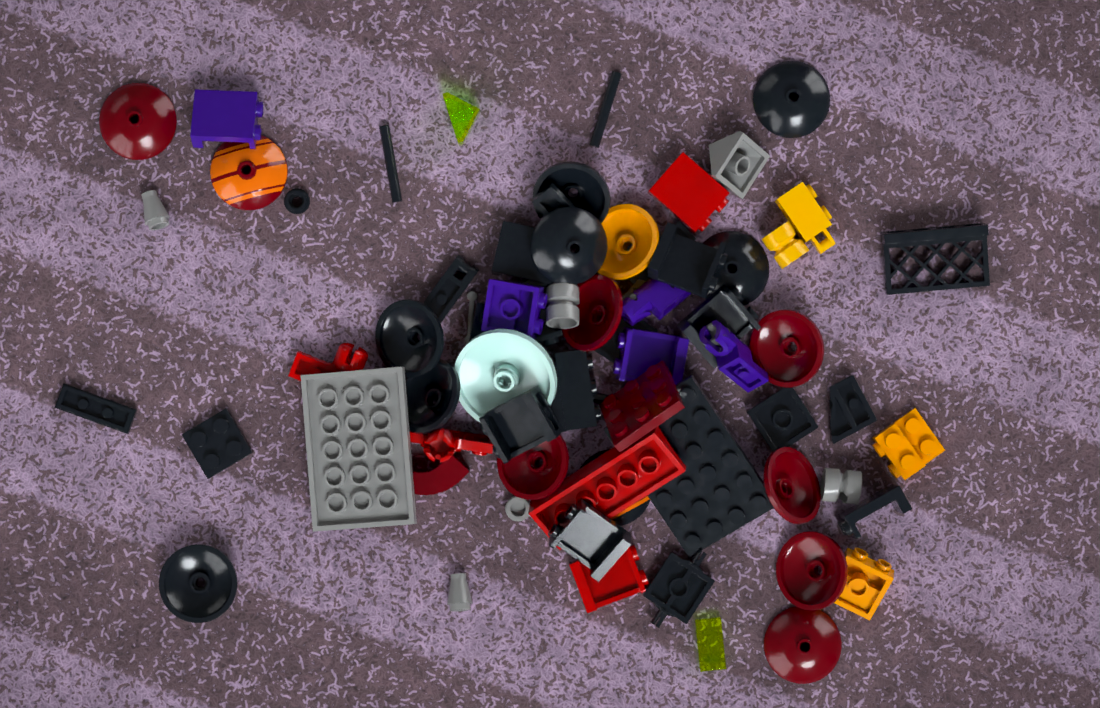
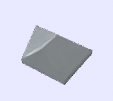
[709,131,770,199]

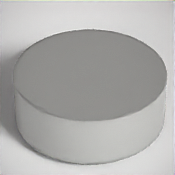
[505,496,530,521]

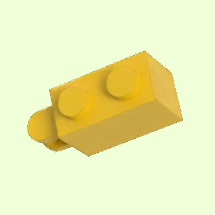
[775,182,836,254]

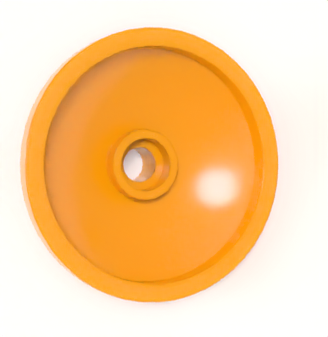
[598,204,659,280]

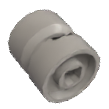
[546,283,579,329]
[820,467,862,505]

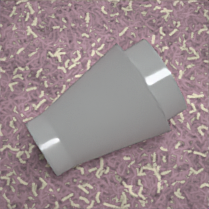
[141,190,170,231]
[447,573,473,612]

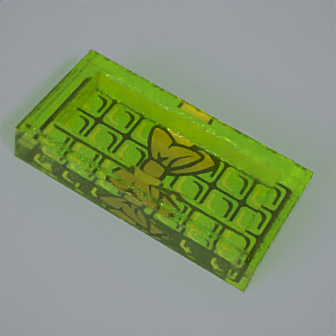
[695,617,726,672]

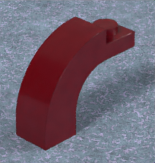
[413,455,470,495]

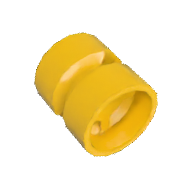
[761,221,809,269]

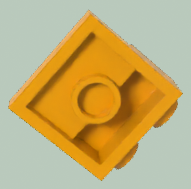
[872,408,945,480]
[834,547,894,620]

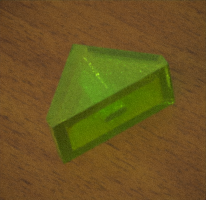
[443,92,481,146]

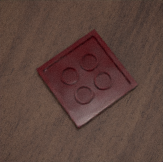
[599,360,685,452]

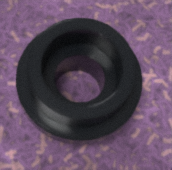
[284,188,310,214]

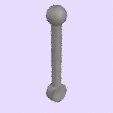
[464,291,477,344]

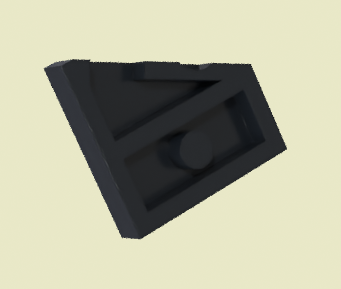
[829,375,877,444]

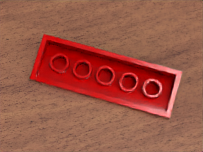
[528,426,686,550]

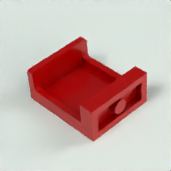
[648,152,730,233]
[569,545,649,614]

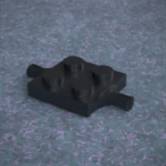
[643,549,715,628]

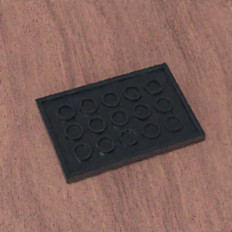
[604,375,773,557]

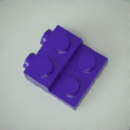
[481,279,548,339]

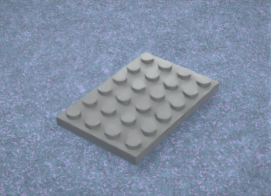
[300,367,417,532]

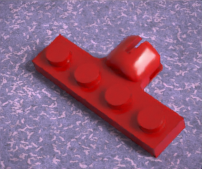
[288,343,368,381]
[410,428,493,463]

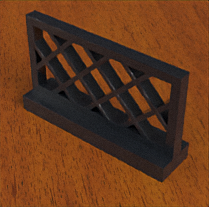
[880,223,990,295]

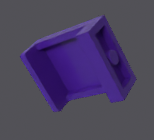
[190,89,263,149]
[613,327,689,384]

